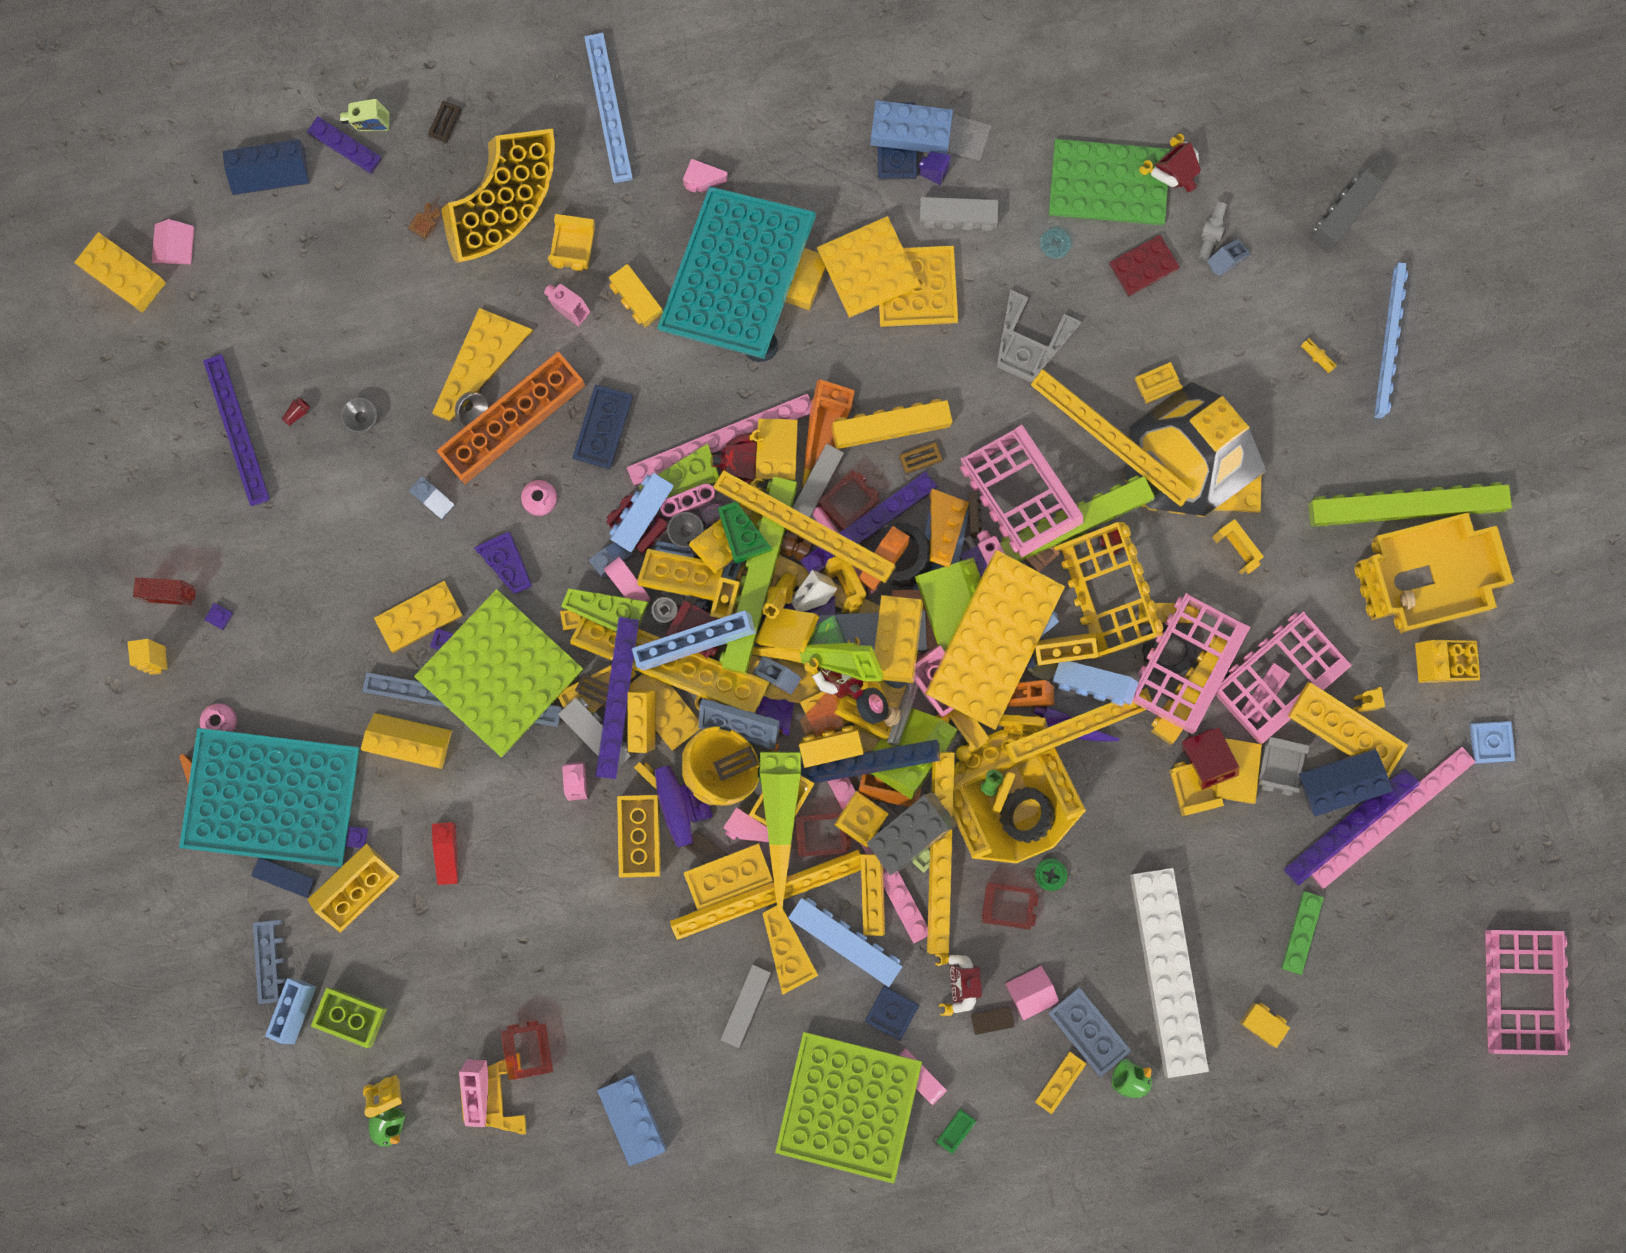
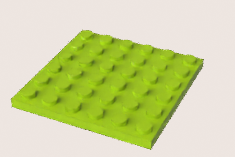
[414,589,584,757]
[775,1032,923,1184]

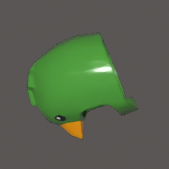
[1112,1059,1152,1099]
[368,1107,405,1147]

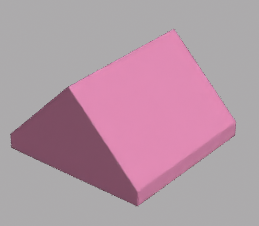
[152,219,194,264]
[1005,966,1059,1020]

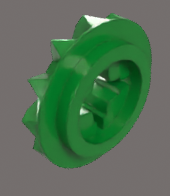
[1035,859,1067,891]

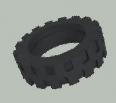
[1142,623,1197,676]
[999,787,1055,843]

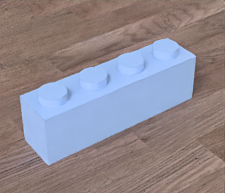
[609,473,674,552]
[1053,661,1138,706]

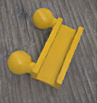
[935,709,991,761]

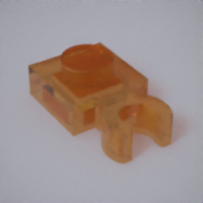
[408,202,440,240]

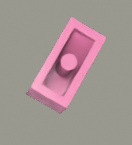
[683,159,728,192]

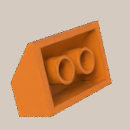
[858,751,921,807]

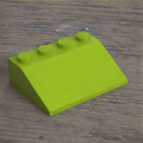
[915,558,981,651]
[871,708,958,800]

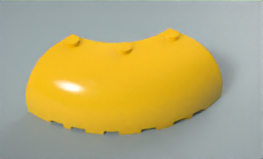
[441,129,555,263]

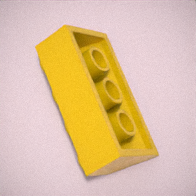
[361,713,452,769]
[307,843,399,933]

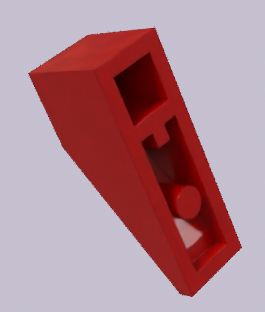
[432,822,458,885]

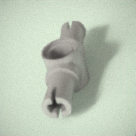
[1198,202,1227,261]

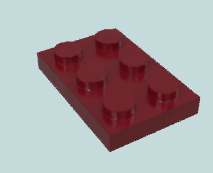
[1109,235,1180,297]

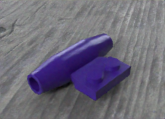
[655,765,713,848]

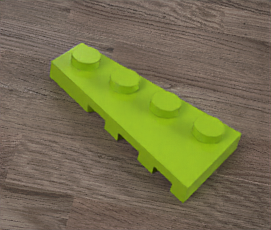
[639,443,719,498]
[561,588,649,631]

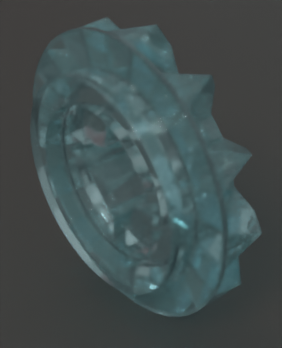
[1040,228,1071,259]

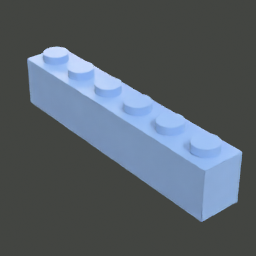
[632,611,756,671]
[788,897,902,987]

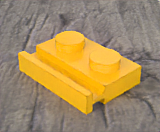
[1134,362,1183,404]

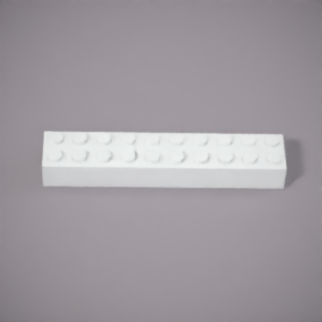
[1130,868,1209,1078]

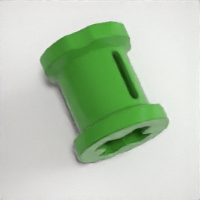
[980,770,1004,796]

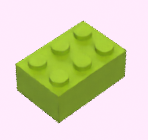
[311,987,387,1048]

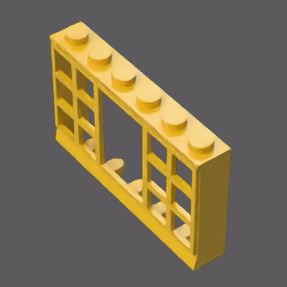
[1054,522,1163,659]

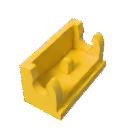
[1353,687,1385,713]

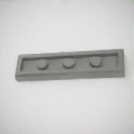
[792,444,844,518]
[721,965,771,1048]

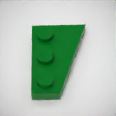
[718,501,773,563]

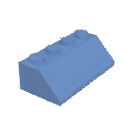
[597,1073,667,1166]

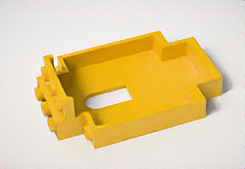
[1354,513,1514,634]

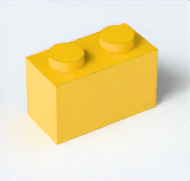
[1239,1002,1290,1048]

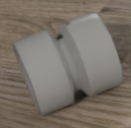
[652,597,679,626]

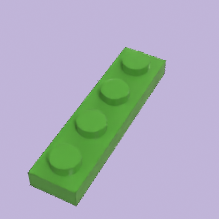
[1281,891,1324,975]

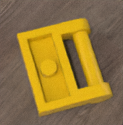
[363,1075,402,1117]

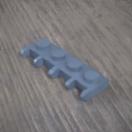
[253,920,286,1004]

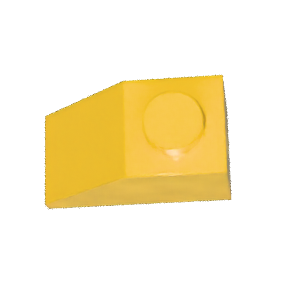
[710,577,741,619]

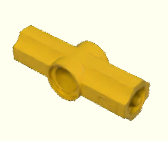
[762,572,798,619]

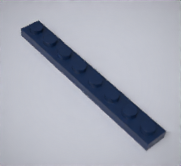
[801,739,940,783]

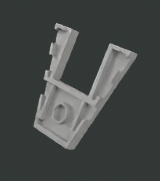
[996,290,1082,383]

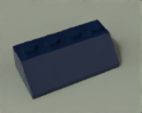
[222,139,309,195]
[1298,748,1392,816]

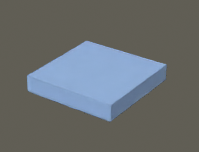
[1470,721,1515,764]

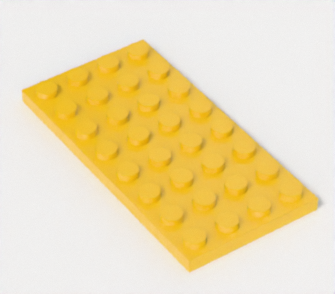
[925,550,1065,730]

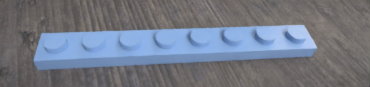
[584,33,633,183]
[1374,262,1408,419]

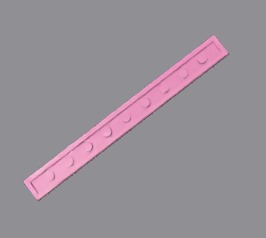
[627,394,811,487]
[1311,747,1475,889]
[827,777,928,944]

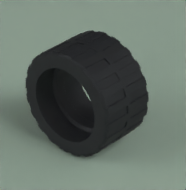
[870,522,934,587]

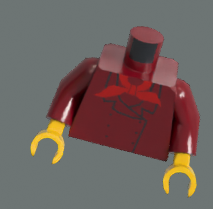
[710,430,765,491]

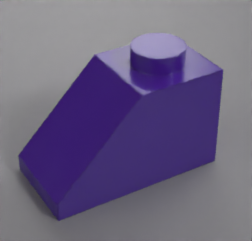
[919,152,951,185]

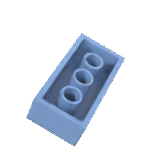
[870,100,953,154]

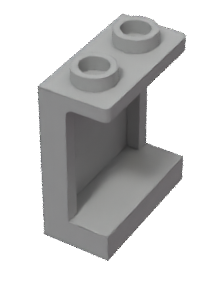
[1258,737,1309,796]

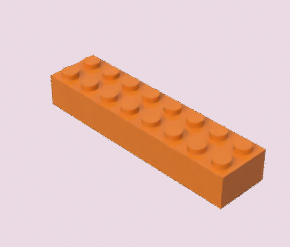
[436,351,585,485]

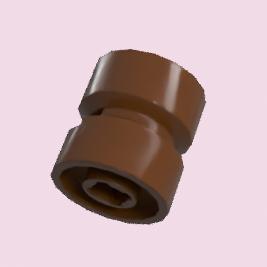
[780,530,813,561]

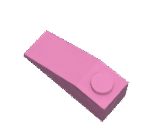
[723,807,769,843]
[459,1059,488,1127]

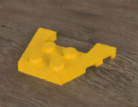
[460,1053,527,1134]

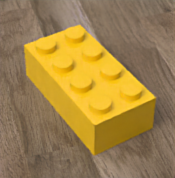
[74,232,166,313]
[874,595,923,683]
[617,795,661,878]

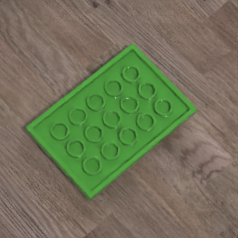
[1048,139,1170,226]

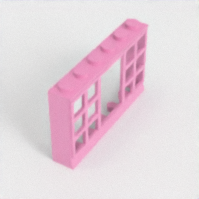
[960,425,1083,558]
[1132,593,1250,734]
[1215,611,1352,744]
[1485,930,1570,1055]

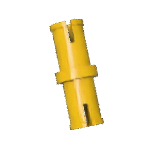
[1301,338,1337,374]

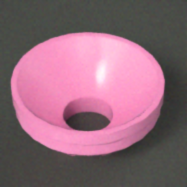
[521,480,557,516]
[200,704,237,732]

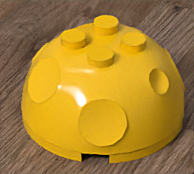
[682,726,760,806]

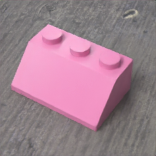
[914,645,953,717]

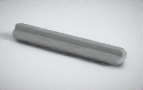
[888,681,919,747]

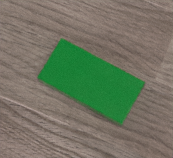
[936,1108,977,1155]

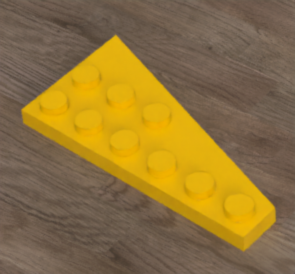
[432,308,534,422]

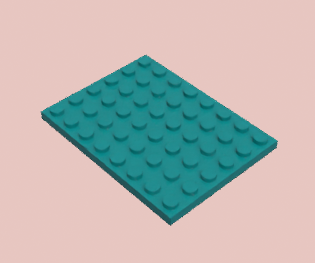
[657,186,816,359]
[179,728,360,867]

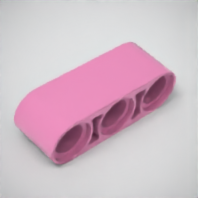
[660,484,716,520]
[603,557,652,602]
[899,1048,947,1105]

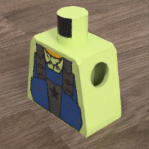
[340,99,389,131]

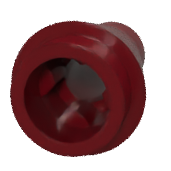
[281,397,311,426]

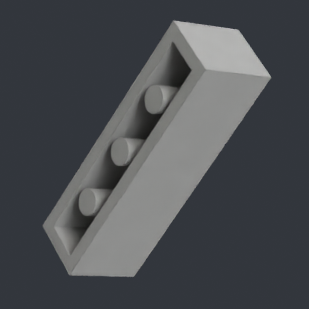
[919,197,998,231]
[558,697,631,768]

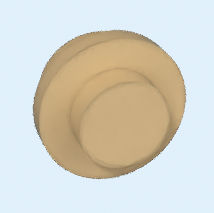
[1400,590,1415,610]
[883,707,901,727]

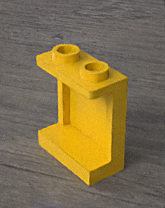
[548,214,595,271]
[1212,519,1264,574]
[823,557,866,614]
[1169,762,1224,816]

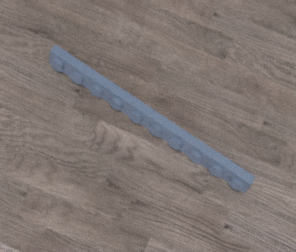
[362,672,562,728]

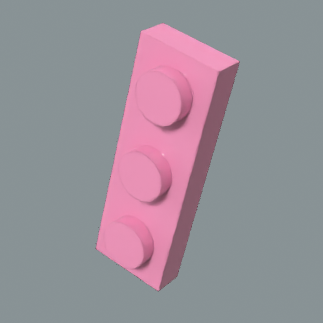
[1240,663,1290,724]

